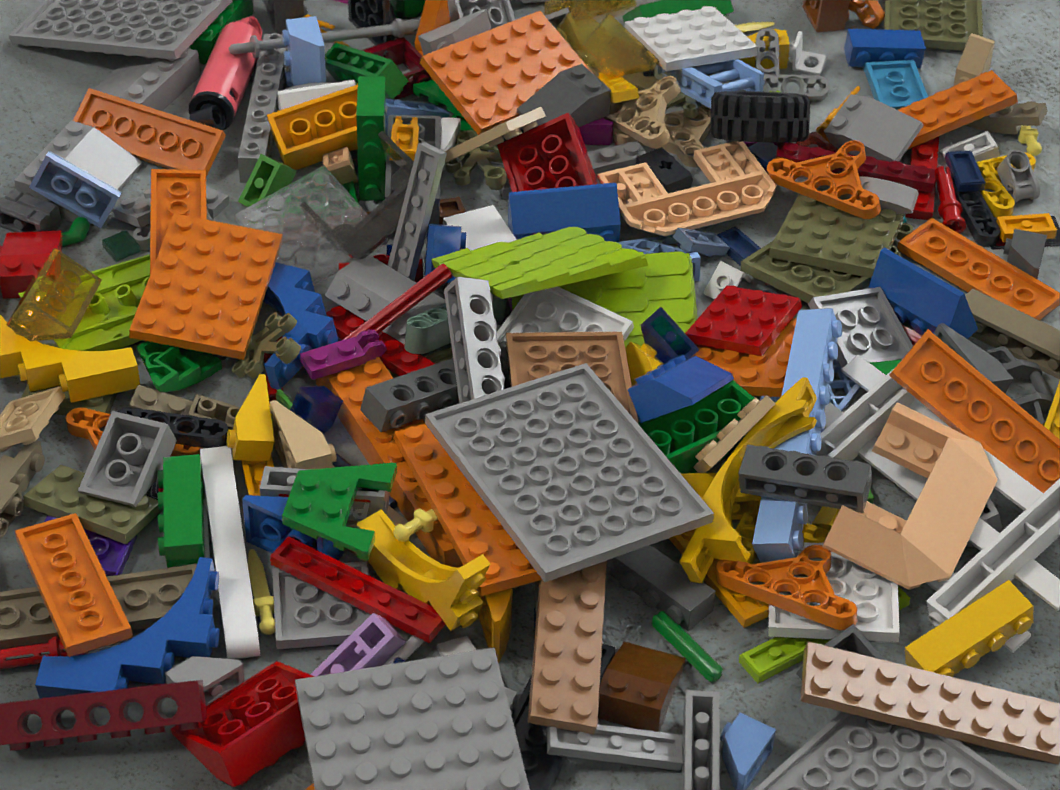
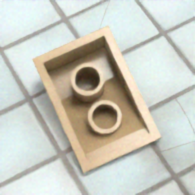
[270,400,337,469]

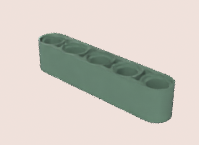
[404,294,507,354]

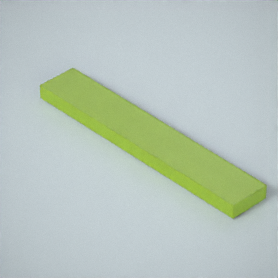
[739,586,910,684]

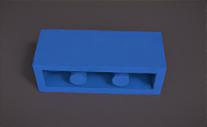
[844,29,926,68]

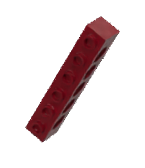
[0,679,207,751]

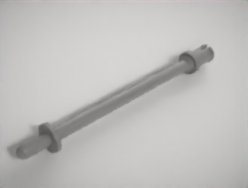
[229,18,421,58]

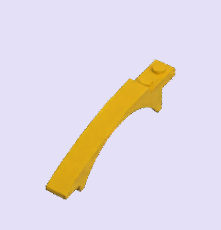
[679,377,817,583]

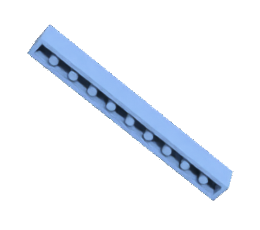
[752,308,842,563]

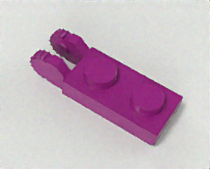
[300,329,387,380]

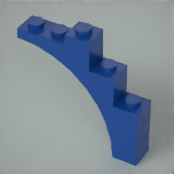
[263,262,339,389]
[35,557,220,708]

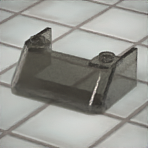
[300,131,414,260]

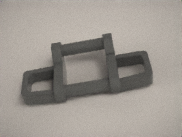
[986,346,1054,426]

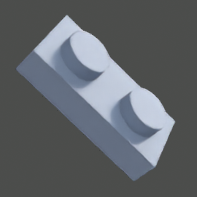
[673,228,730,257]

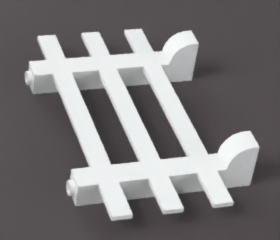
[816,355,1060,653]

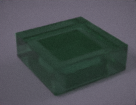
[102,230,140,262]

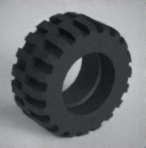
[710,91,811,143]

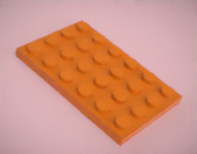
[420,11,593,135]
[129,213,283,360]

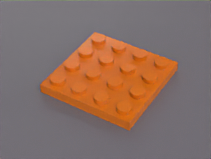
[690,318,797,397]

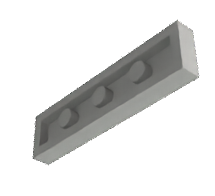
[547,724,683,771]

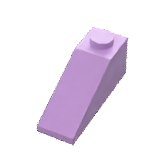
[310,612,406,677]

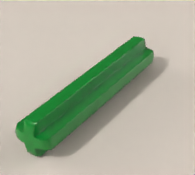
[651,611,723,683]

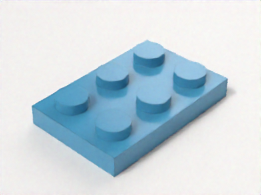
[864,60,928,110]

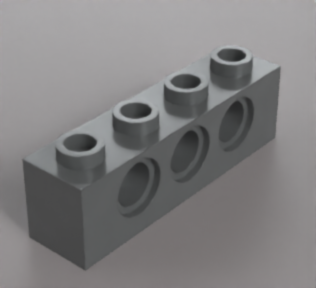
[739,445,872,513]

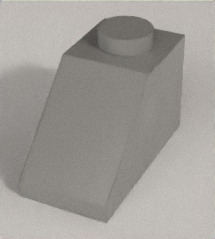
[165,656,245,706]

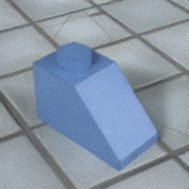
[720,713,776,790]

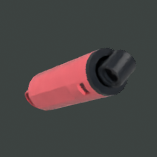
[188,16,263,130]

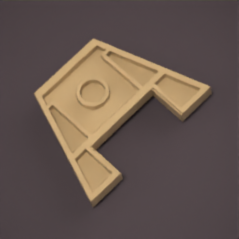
[445,107,546,163]

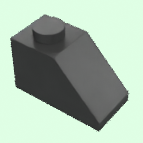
[1003,229,1047,279]

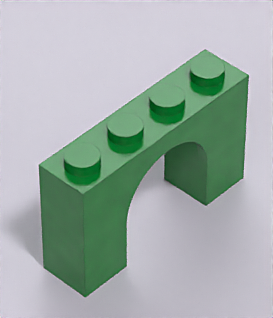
[356,76,387,201]

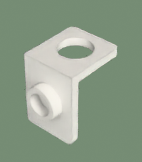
[789,31,826,75]
[704,261,752,299]

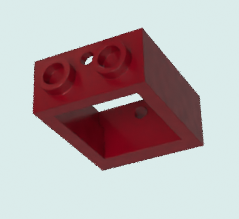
[362,37,433,100]

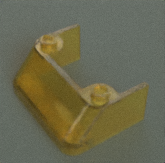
[556,3,660,78]

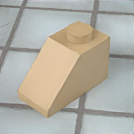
[953,33,995,86]

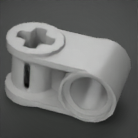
[997,150,1040,204]

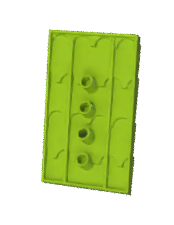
[431,227,649,299]
[512,251,698,354]
[18,254,150,351]

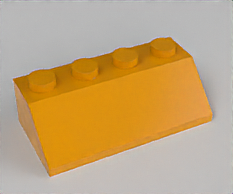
[267,84,386,170]

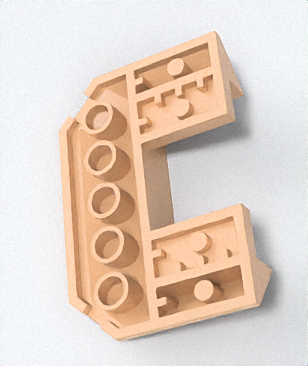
[597,141,776,236]
[822,402,998,590]

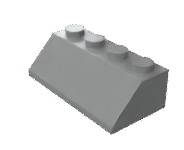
[325,253,446,344]

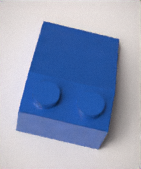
[424,224,466,283]
[242,495,345,560]

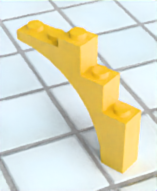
[0,315,140,403]
[355,509,491,631]

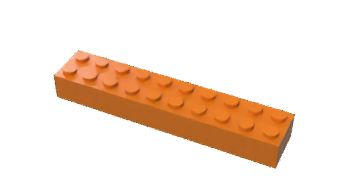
[316,357,463,568]

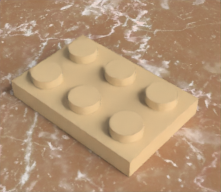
[0,386,65,452]
[693,395,776,473]

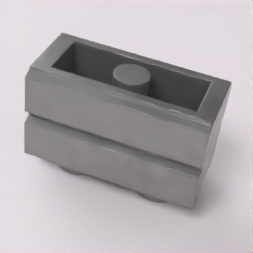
[0,189,61,232]

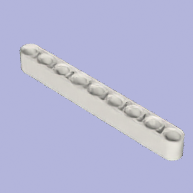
[200,446,260,659]

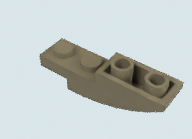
[965,101,1048,134]
[129,385,241,435]
[0,440,45,538]

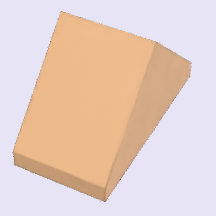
[323,146,359,188]

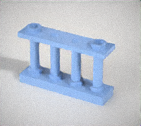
[655,59,764,109]

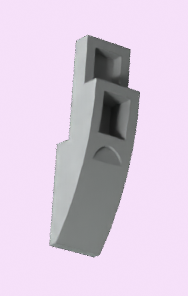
[816,176,919,214]

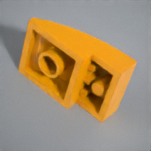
[478,588,513,663]

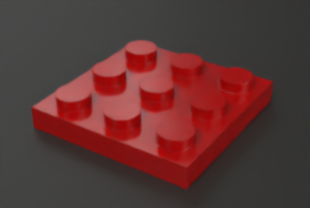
[685,285,802,356]

